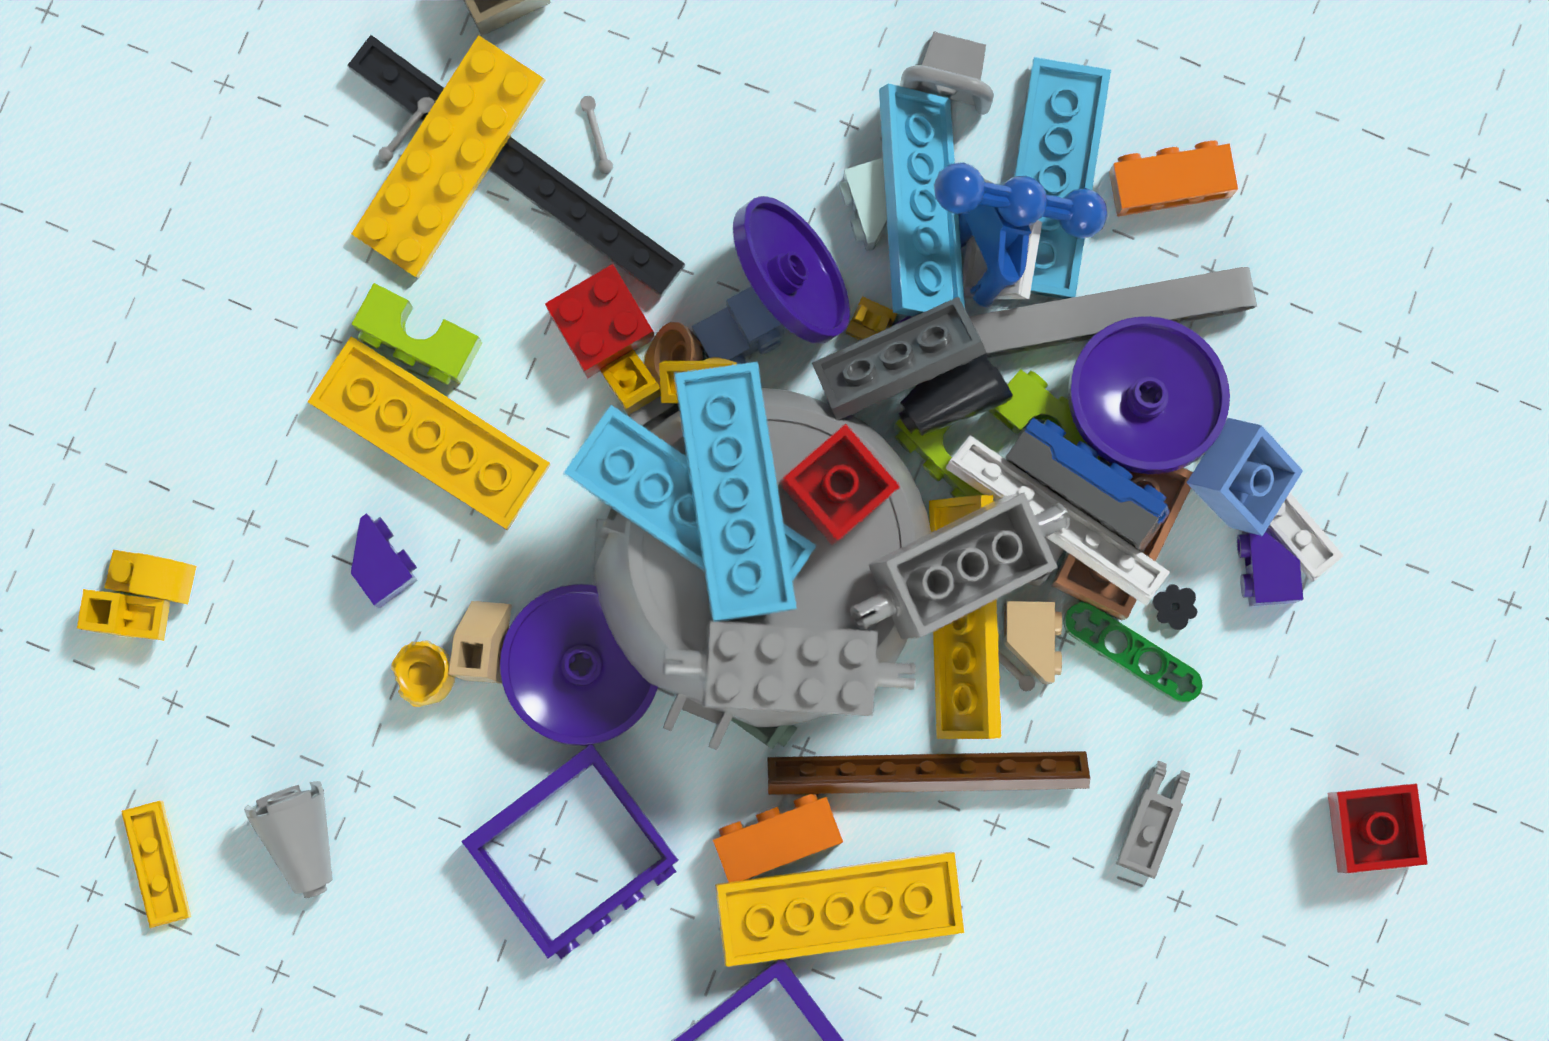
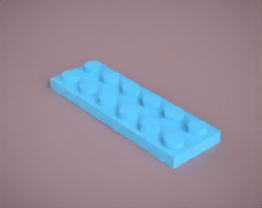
[1014,57,1111,299]
[879,83,965,316]
[674,362,797,622]
[563,405,816,615]

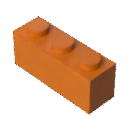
[1109,140,1238,217]
[713,794,843,882]

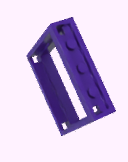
[461,744,679,960]
[671,959,844,1041]

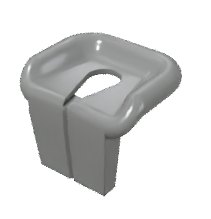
[899,31,994,115]

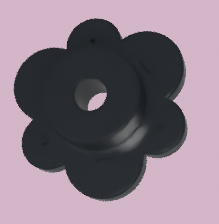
[1152,584,1198,630]

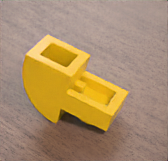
[104,549,197,605]
[77,589,170,641]

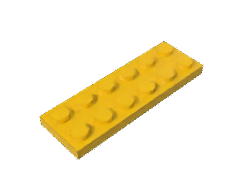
[351,35,546,278]
[307,336,551,531]
[929,495,1001,739]
[715,851,965,967]

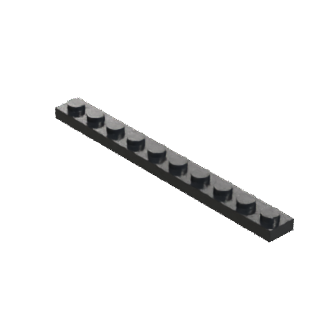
[347,35,685,297]

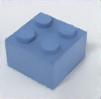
[1186,418,1303,536]

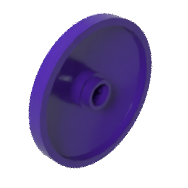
[733,196,850,344]
[1068,316,1230,474]
[500,584,658,745]

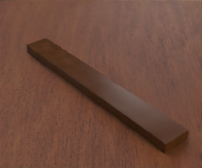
[767,751,1091,795]

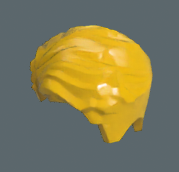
[391,640,455,707]

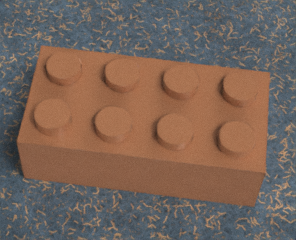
[1051,463,1193,621]

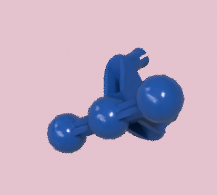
[934,162,1108,307]

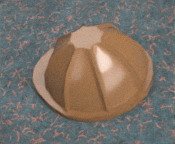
[644,322,704,386]

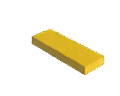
[121,800,191,928]

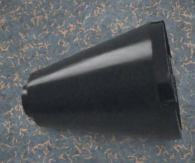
[898,353,1013,436]

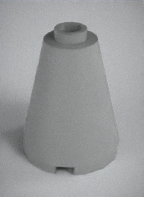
[244,781,333,898]

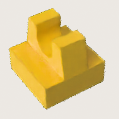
[845,296,898,341]

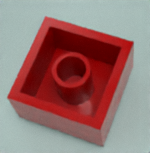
[544,264,655,379]
[779,424,901,545]
[1327,783,1428,873]

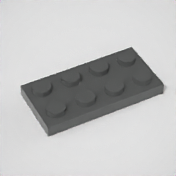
[812,297,987,420]

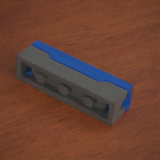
[1006,418,1170,552]

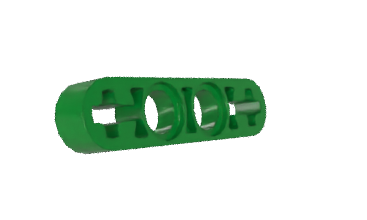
[1063,603,1203,703]

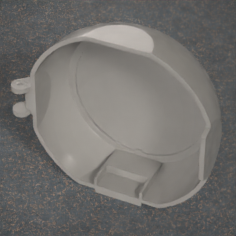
[594,388,931,750]

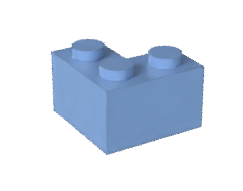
[692,286,785,364]

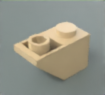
[449,601,512,684]
[1003,601,1062,684]

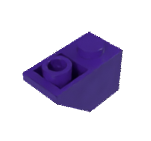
[351,513,418,608]
[1237,531,1304,606]

